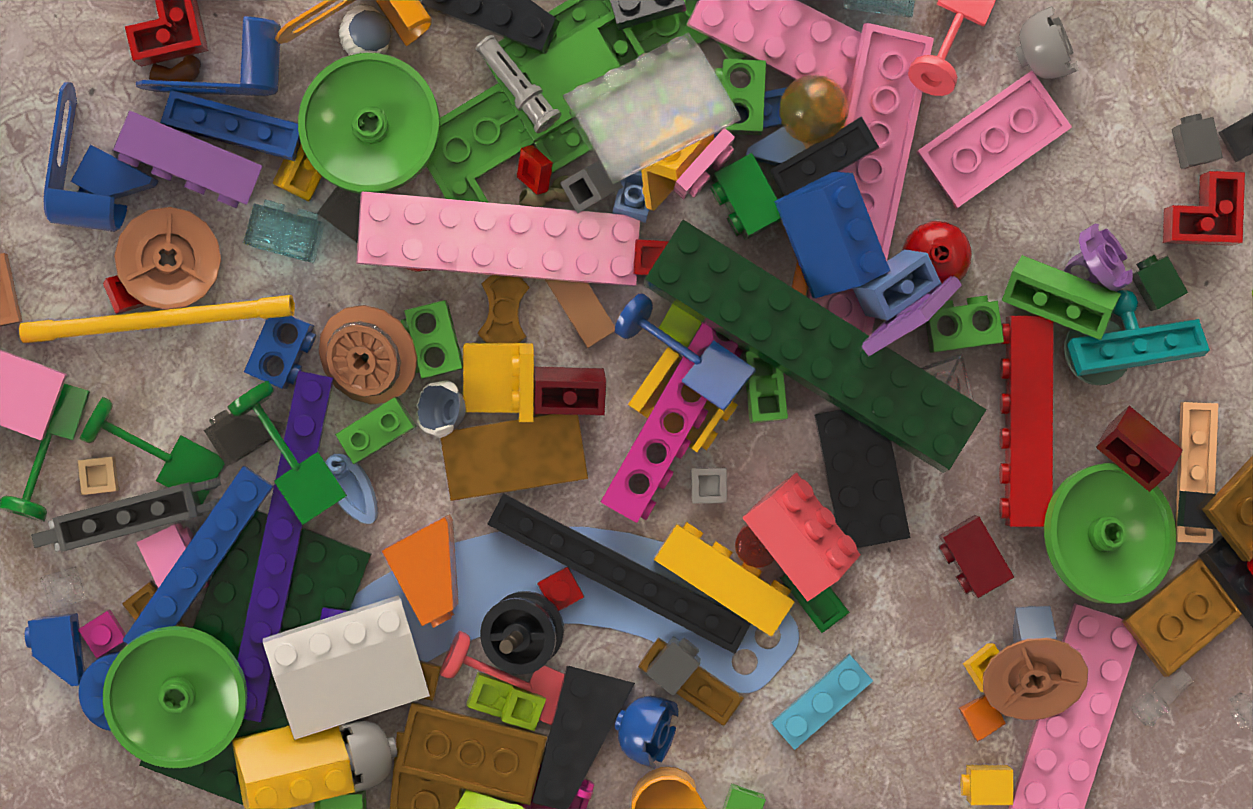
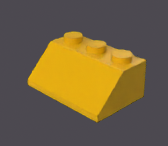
[232,726,355,809]

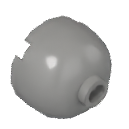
[1015,6,1078,79]
[339,720,397,793]

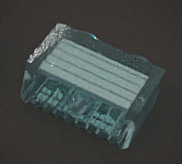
[243,199,325,264]

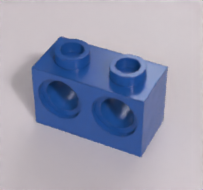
[244,316,316,389]

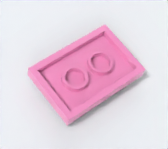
[673,128,735,200]

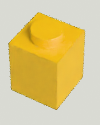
[960,765,1013,805]

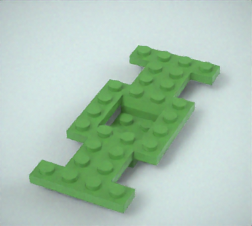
[426,0,747,203]

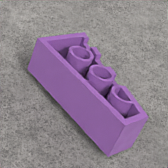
[112,111,263,208]

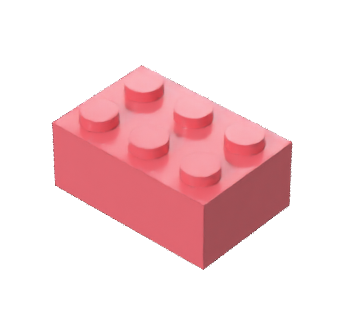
[742,472,861,602]

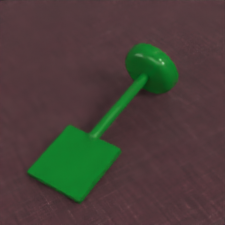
[227,380,347,525]
[0,383,90,522]
[79,397,227,505]

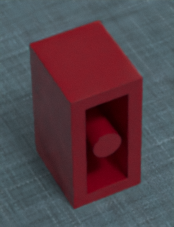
[533,367,606,416]
[1096,405,1183,492]
[938,515,1014,598]

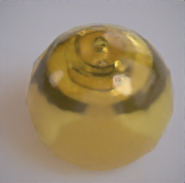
[779,74,849,145]

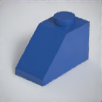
[70,144,159,199]
[24,613,85,686]

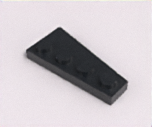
[421,0,560,54]
[532,666,635,809]

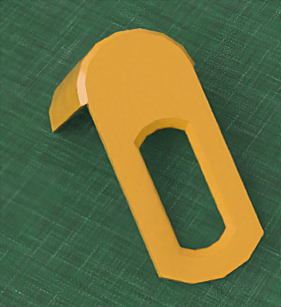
[275,0,432,46]
[631,767,707,809]

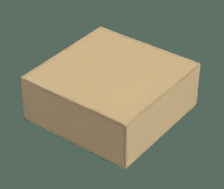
[78,456,119,495]

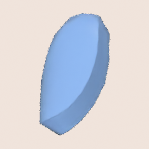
[325,454,378,524]

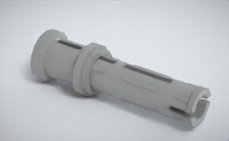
[475,35,561,133]

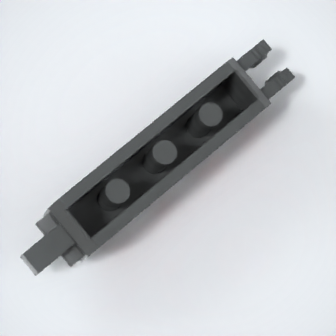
[31,478,221,552]

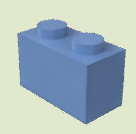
[852,249,941,320]

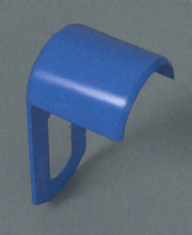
[136,16,281,96]
[43,82,128,232]

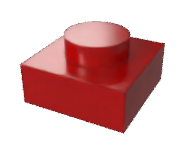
[517,145,553,195]
[634,239,669,276]
[103,275,146,314]
[537,567,585,611]

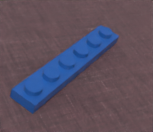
[123,466,274,644]

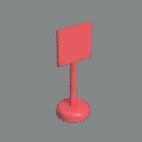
[908,0,996,96]
[440,631,564,725]

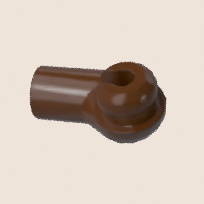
[149,55,201,87]

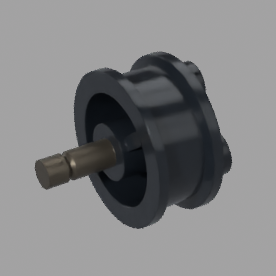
[480,591,564,675]

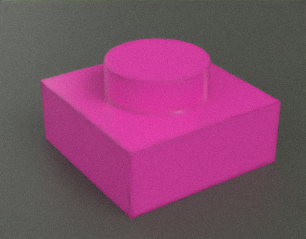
[78,610,126,659]

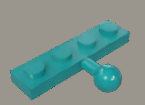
[1067,289,1210,376]

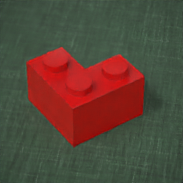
[125,0,209,67]
[1163,171,1245,246]

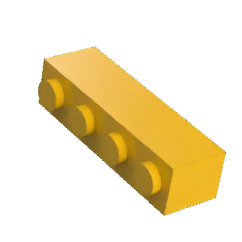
[654,522,795,637]

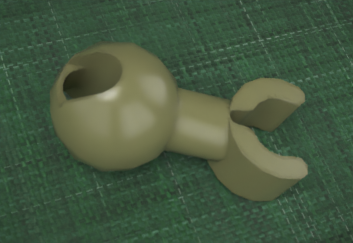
[519,175,570,208]

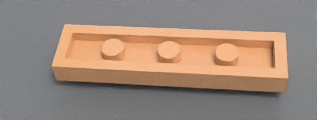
[1175,402,1218,543]

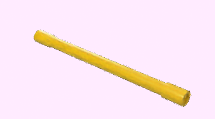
[19,295,295,343]

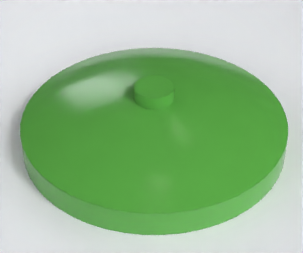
[298,53,440,194]
[1044,463,1176,604]
[103,626,248,768]

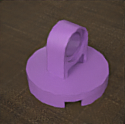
[1064,223,1133,292]

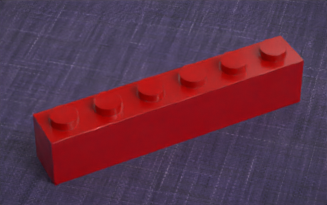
[999,316,1054,527]

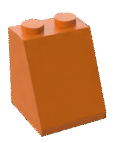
[382,514,459,628]

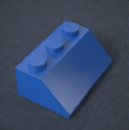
[774,172,890,299]

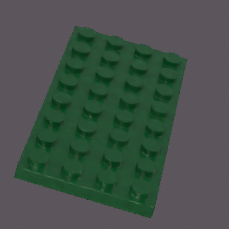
[139,510,372,805]

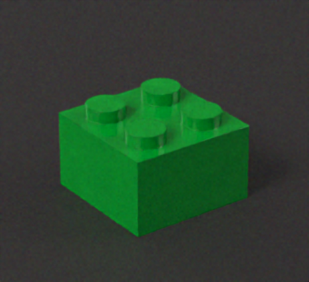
[710,153,782,240]

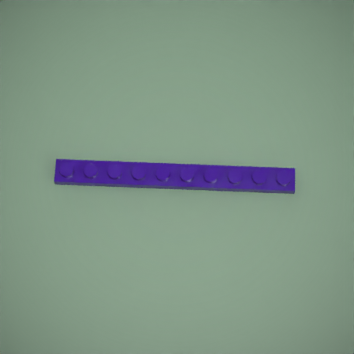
[237,371,334,722]

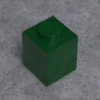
[1132,254,1188,311]

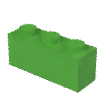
[1002,255,1121,340]

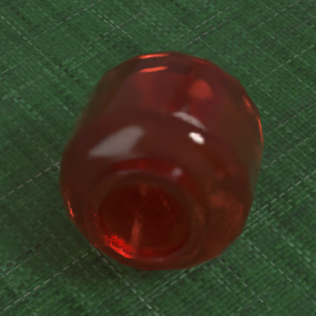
[735,523,775,568]

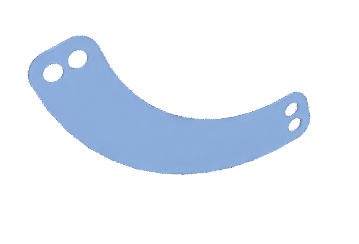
[350,527,799,693]

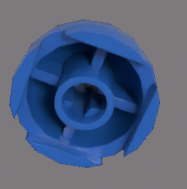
[615,695,679,769]

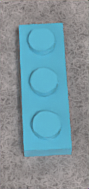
[771,654,873,750]

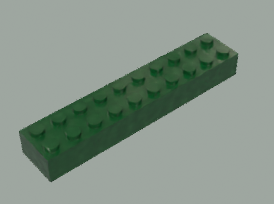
[644,220,987,473]

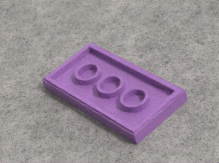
[862,276,962,357]

